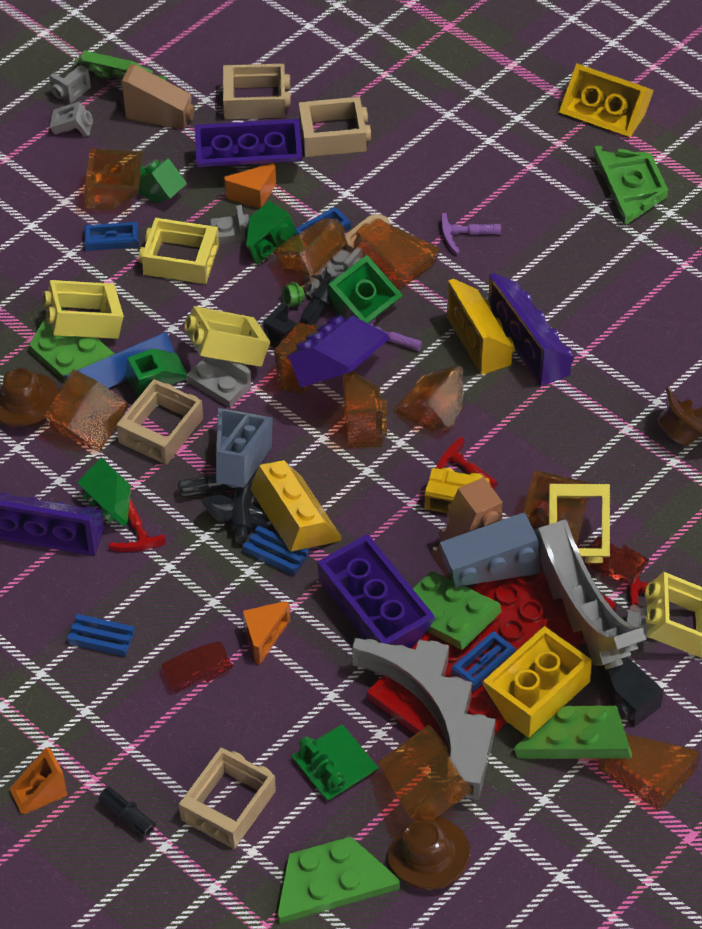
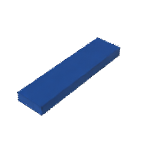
[64,332,175,402]

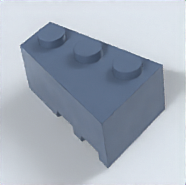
[216,408,273,488]
[440,512,541,587]

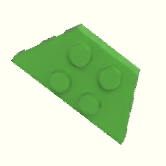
[73,50,167,82]
[593,146,668,224]
[29,307,114,383]
[514,705,632,759]
[278,836,400,924]

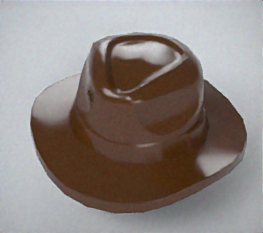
[0,368,60,427]
[658,386,702,446]
[388,816,471,890]

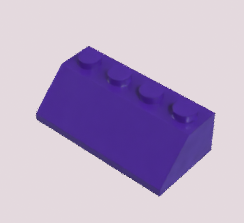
[195,119,302,167]
[488,273,573,387]
[288,315,389,387]
[0,492,104,556]
[317,534,435,649]

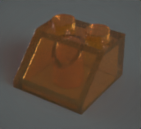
[85,148,143,210]
[44,369,129,453]
[343,371,388,449]

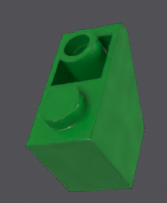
[126,158,187,204]
[246,201,297,265]
[125,348,187,397]
[77,457,131,527]

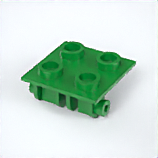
[291,724,379,801]

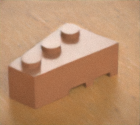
[430,477,503,578]

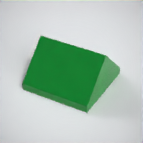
[327,255,403,323]

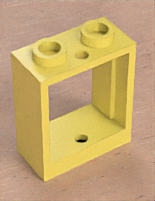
[139,218,219,284]
[42,280,124,339]
[184,306,270,367]
[549,484,610,563]
[645,572,702,658]

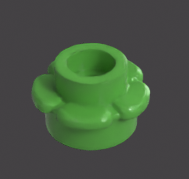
[282,282,305,309]

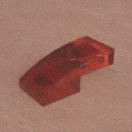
[582,536,649,584]
[161,641,233,694]

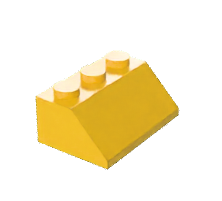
[559,63,654,137]
[447,279,515,375]
[250,460,342,552]
[483,626,592,738]

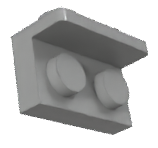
[186,357,251,408]

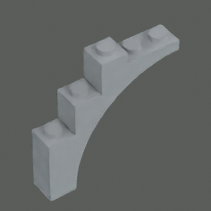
[534,519,647,670]
[352,638,495,800]

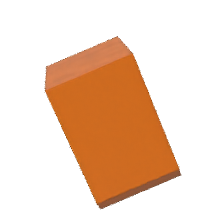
[224,163,276,209]
[243,601,290,665]
[9,748,67,814]

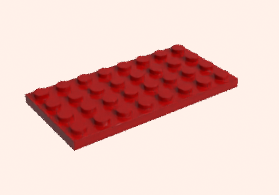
[367,561,617,758]

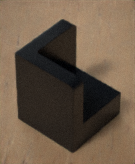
[263,303,305,352]

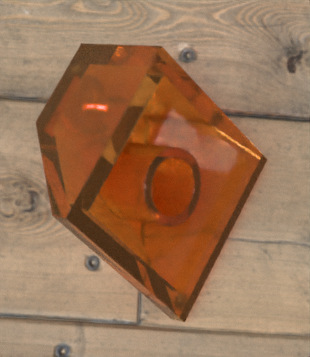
[394,365,463,431]

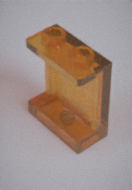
[378,725,472,821]

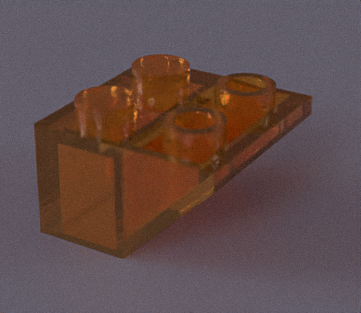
[524,470,592,546]

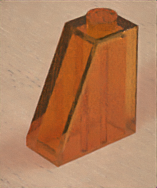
[274,218,348,276]
[353,219,441,290]
[274,322,318,395]
[598,734,700,812]

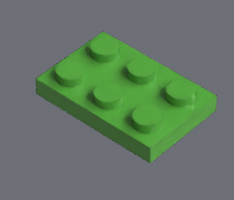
[413,571,502,650]

